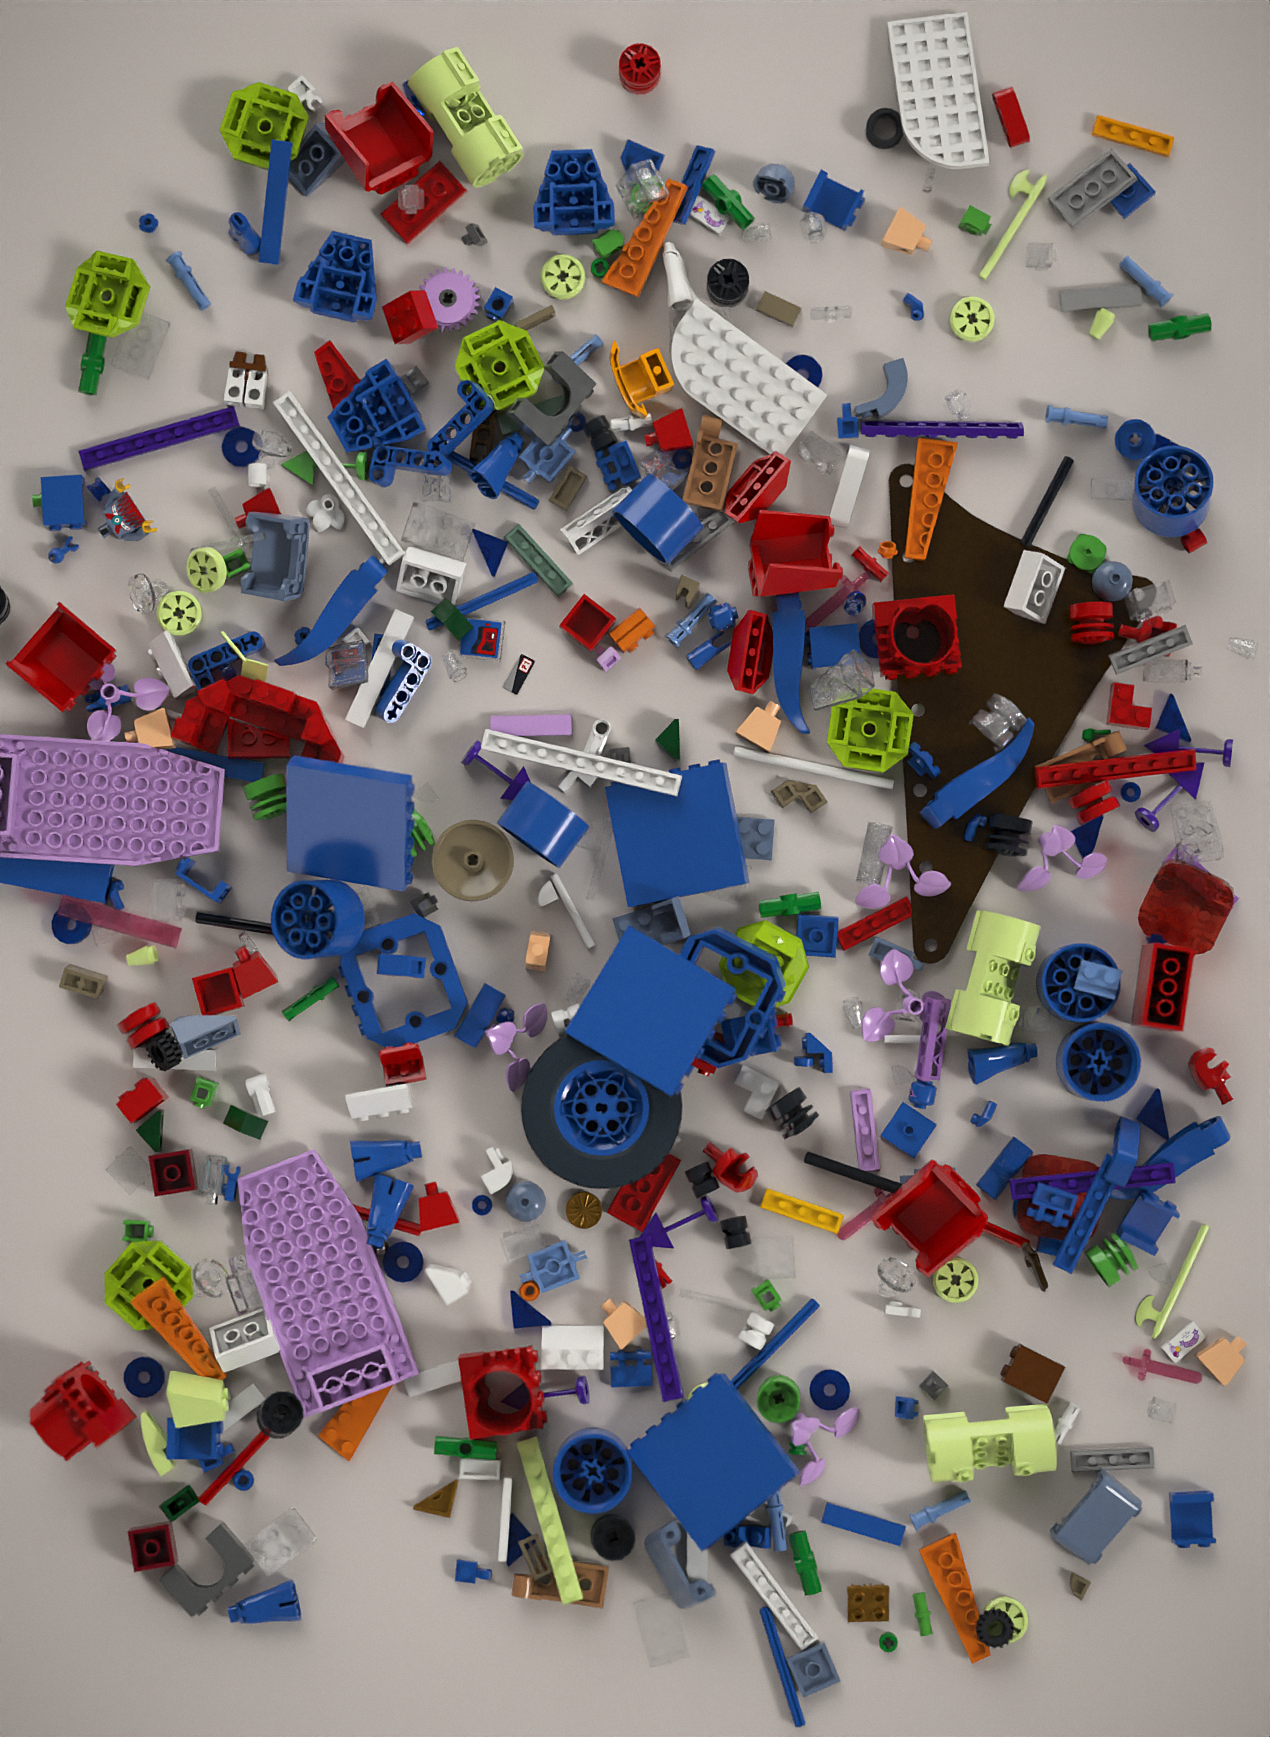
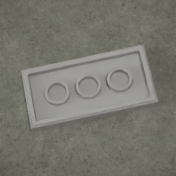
[1048,149,1137,230]

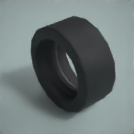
[865,108,903,149]

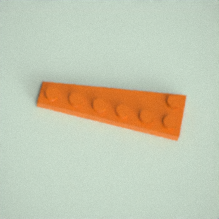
[602,178,688,298]
[904,438,958,561]
[131,1277,227,1380]
[318,1385,393,1461]
[918,1532,991,1664]

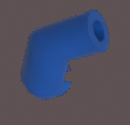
[902,293,924,321]
[963,814,987,841]
[109,880,125,911]
[970,1101,997,1127]

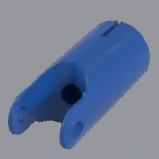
[686,631,732,670]
[85,684,132,712]

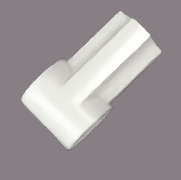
[248,463,270,489]
[583,719,611,756]
[245,1073,276,1117]

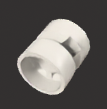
[551,1004,579,1037]
[738,1312,775,1350]

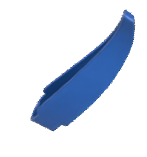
[274,555,388,666]
[772,592,810,734]
[920,718,1034,829]
[1109,1116,1231,1200]

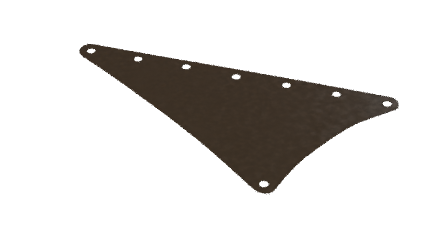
[889,463,1156,964]

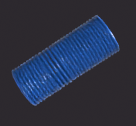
[454,983,506,1048]
[976,1136,1033,1200]

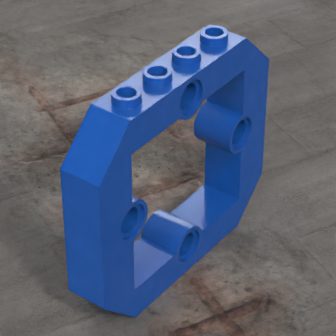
[338,913,468,1048]
[680,927,786,1068]

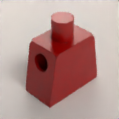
[643,408,694,453]
[234,488,282,529]
[233,946,278,999]
[418,1181,460,1232]

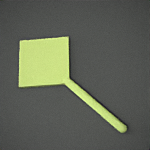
[221,631,269,682]

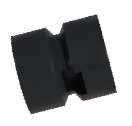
[582,415,618,453]
[685,1161,720,1198]
[720,1215,752,1249]

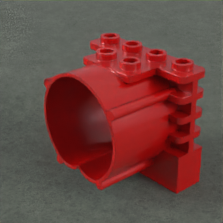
[872,594,962,680]
[458,1345,548,1439]
[29,1361,137,1462]

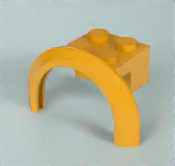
[609,340,675,419]

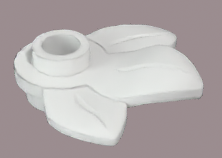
[305,494,345,532]

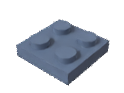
[737,817,775,860]
[786,1642,841,1698]

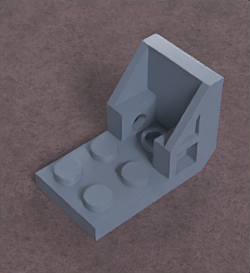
[612,896,691,945]

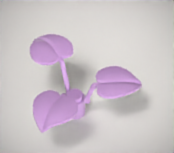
[87,663,169,741]
[1017,825,1108,891]
[855,834,951,909]
[862,949,951,1042]
[485,1003,547,1092]
[791,1406,859,1487]

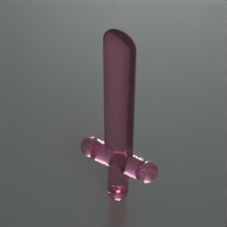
[806,572,869,628]
[837,1188,893,1240]
[1122,1349,1202,1384]

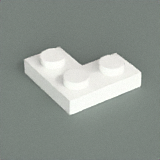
[734,1065,780,1120]

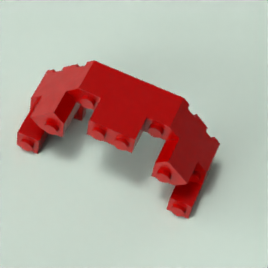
[170,675,345,763]

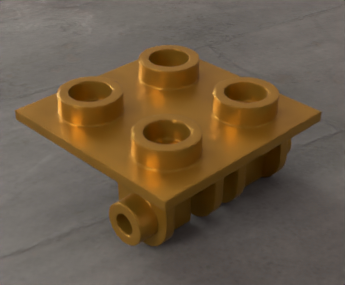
[847,1583,889,1622]

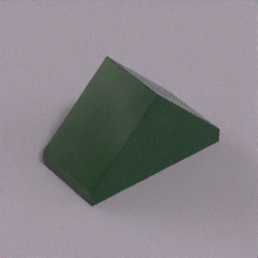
[431,598,473,641]
[655,719,680,761]
[223,1105,269,1140]
[136,1111,164,1152]
[159,1484,200,1523]

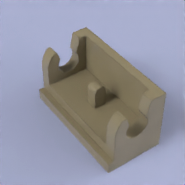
[676,574,700,609]
[59,964,108,999]

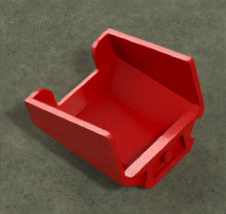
[325,81,434,195]
[748,510,843,597]
[5,602,117,712]
[871,1159,988,1278]

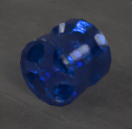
[86,477,112,502]
[843,591,867,616]

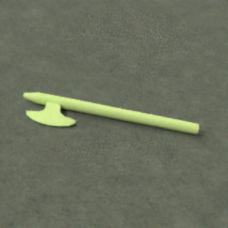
[979,170,1047,280]
[1136,1224,1209,1339]

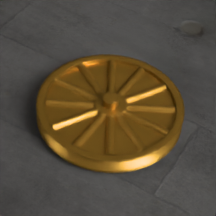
[566,1192,602,1229]

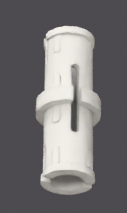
[610,414,652,432]
[1054,1402,1081,1445]

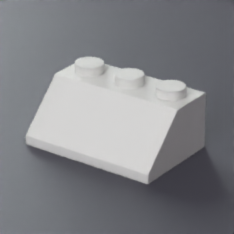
[396,546,467,606]
[1003,550,1065,624]
[148,630,198,700]
[345,1083,413,1122]
[425,1264,472,1305]
[209,1308,281,1373]
[541,1326,604,1369]

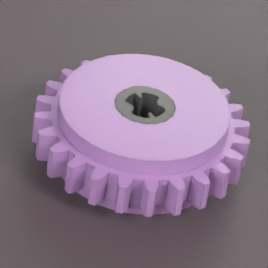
[419,268,480,333]

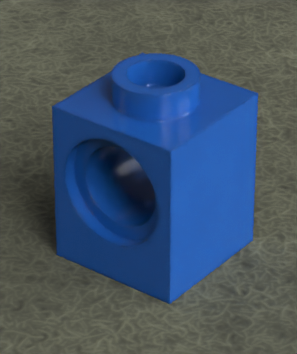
[484,287,514,322]

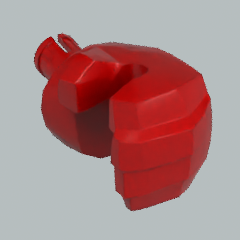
[1118,616,1177,657]
[1188,1047,1233,1105]
[702,1142,758,1193]

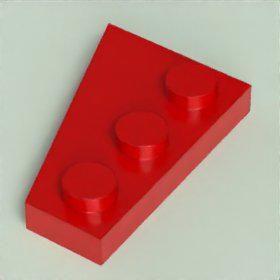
[314,340,361,410]
[228,718,290,759]

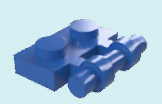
[595,440,641,491]
[1027,1182,1078,1228]
[610,1349,652,1388]

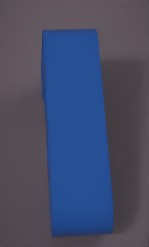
[427,380,494,457]
[369,445,452,488]
[188,631,265,690]
[375,639,432,723]
[1104,1116,1141,1188]

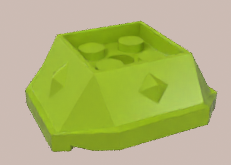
[219,82,310,171]
[65,251,151,338]
[454,320,545,411]
[826,686,914,773]
[718,920,809,1007]
[104,1240,194,1331]

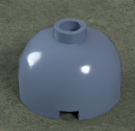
[753,164,794,203]
[1092,561,1133,602]
[505,1181,546,1222]

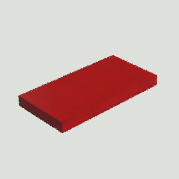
[380,161,467,245]
[607,1153,681,1232]

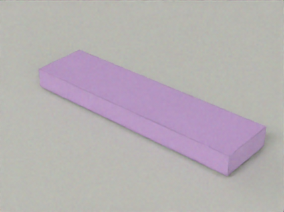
[490,714,572,737]
[850,1089,880,1172]

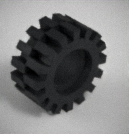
[145,1031,182,1071]
[976,1608,1015,1649]

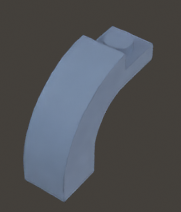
[854,358,908,419]

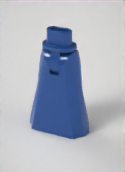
[228,212,261,255]
[468,432,524,500]
[967,1042,1038,1085]
[350,1140,422,1182]
[366,1175,414,1248]
[228,1580,301,1624]

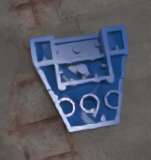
[533,149,615,235]
[293,231,377,323]
[327,359,426,453]

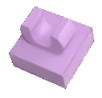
[595,645,621,672]

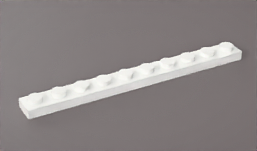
[273,391,406,565]
[481,729,682,797]

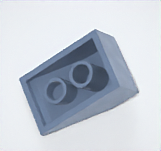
[289,122,345,197]
[171,1015,241,1059]

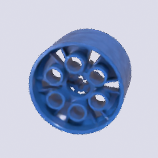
[1132,446,1214,537]
[612,474,703,565]
[497,781,590,868]
[271,879,365,959]
[1036,943,1121,1022]
[1056,1023,1141,1102]
[553,1428,632,1514]

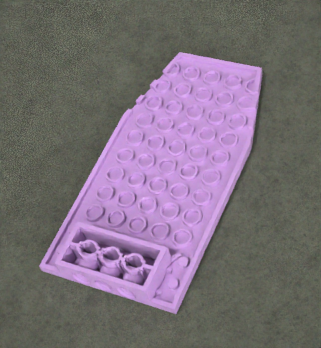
[0,734,225,866]
[237,1149,420,1418]

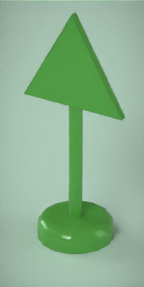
[281,451,369,485]

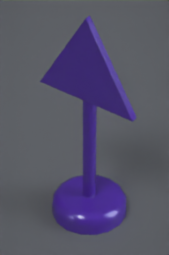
[1144,729,1233,767]
[461,740,531,800]
[1134,762,1205,832]
[640,1195,719,1249]
[500,1375,590,1410]

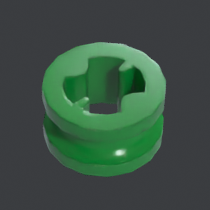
[591,258,609,279]
[788,1442,807,1455]
[879,1632,898,1653]

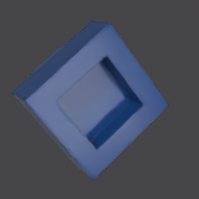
[894,1396,919,1419]

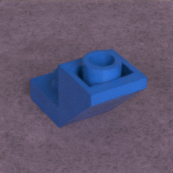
[377,954,426,979]
[802,1033,833,1073]
[724,1525,771,1549]

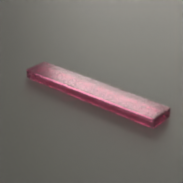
[57,894,182,949]

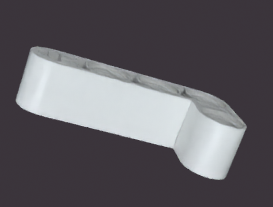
[830,445,870,528]

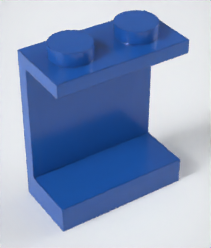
[802,170,866,231]
[41,475,87,531]
[805,623,862,670]
[176,857,232,904]
[721,1013,782,1057]
[1116,1190,1180,1256]
[167,1417,224,1460]
[1169,1490,1216,1548]

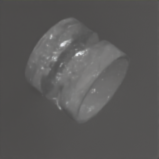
[972,693,1027,748]

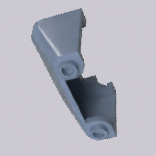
[240,512,310,601]
[1050,1468,1142,1565]
[644,1519,717,1609]

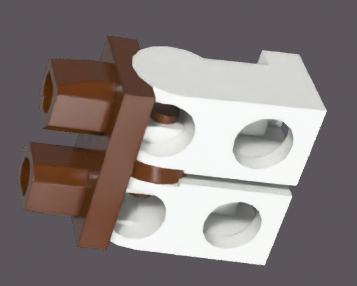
[224,351,268,410]

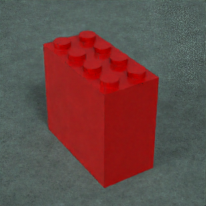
[1130,943,1195,1032]

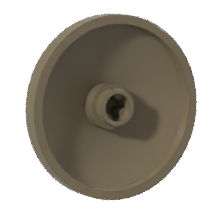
[432,820,514,902]

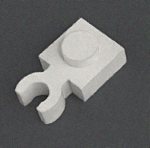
[287,75,323,113]
[884,1301,921,1318]

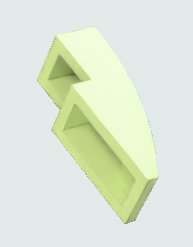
[141,1410,177,1476]

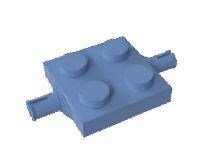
[519,426,576,484]
[519,1240,587,1293]

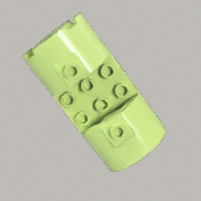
[408,47,524,188]
[945,910,1041,1046]
[924,1404,1057,1483]

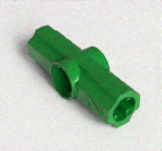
[702,174,755,230]
[1148,313,1212,342]
[79,333,107,396]
[758,892,821,918]
[434,1436,497,1460]
[789,1530,822,1596]

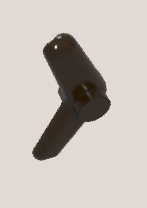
[1021,1242,1048,1292]

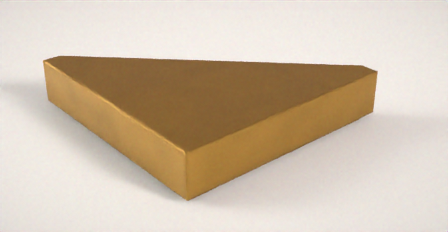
[413,1479,459,1518]

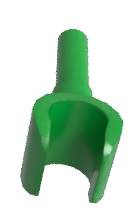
[1082,728,1111,741]

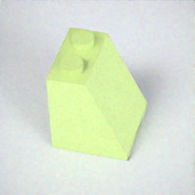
[167,1371,230,1428]

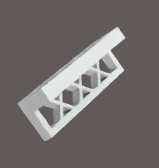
[560,485,632,555]

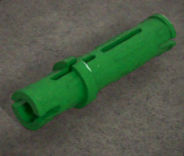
[282,976,339,1021]

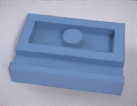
[1074,960,1122,1000]

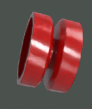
[1067,780,1120,825]
[117,1002,171,1050]

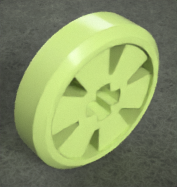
[541,254,585,300]
[949,297,995,342]
[186,547,227,593]
[157,591,202,636]
[933,1257,978,1303]
[983,1596,1028,1643]

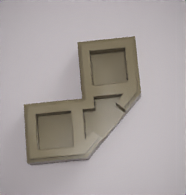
[771,780,828,814]

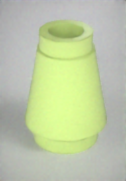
[1089,308,1115,339]
[126,945,158,966]

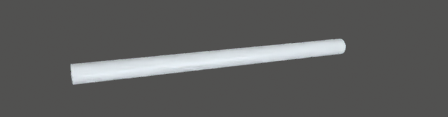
[733,746,894,789]

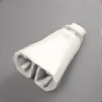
[662,242,699,313]

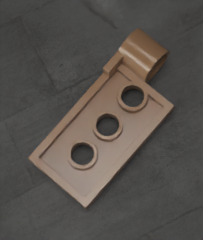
[683,414,738,512]
[1034,731,1127,804]
[511,1555,609,1609]

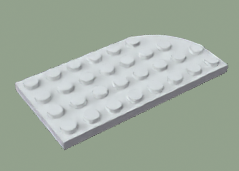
[887,12,990,169]
[671,298,827,455]

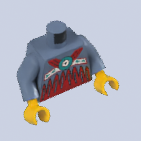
[98,478,157,541]

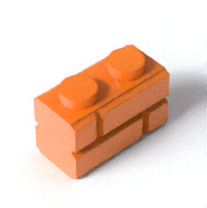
[608,608,655,653]

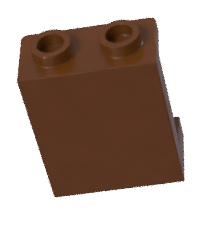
[1000,1343,1066,1404]

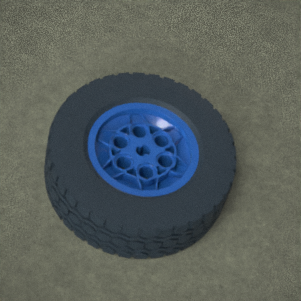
[521,1035,682,1189]

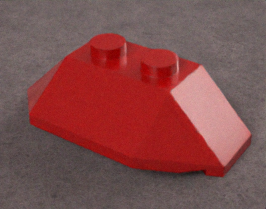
[724,451,791,524]
[727,610,773,694]

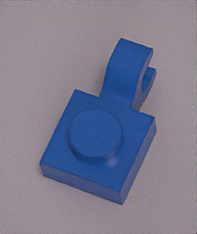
[837,403,859,439]
[222,1165,241,1202]
[198,1443,235,1473]
[455,1559,492,1584]

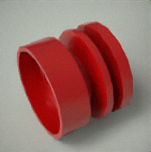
[619,43,661,95]
[1069,602,1114,644]

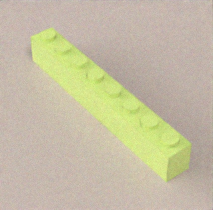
[517,1436,583,1605]

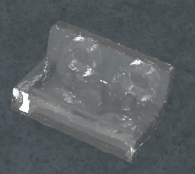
[419,460,452,502]

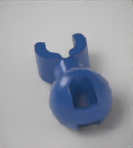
[48,536,79,564]

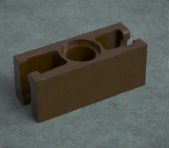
[469,408,497,461]

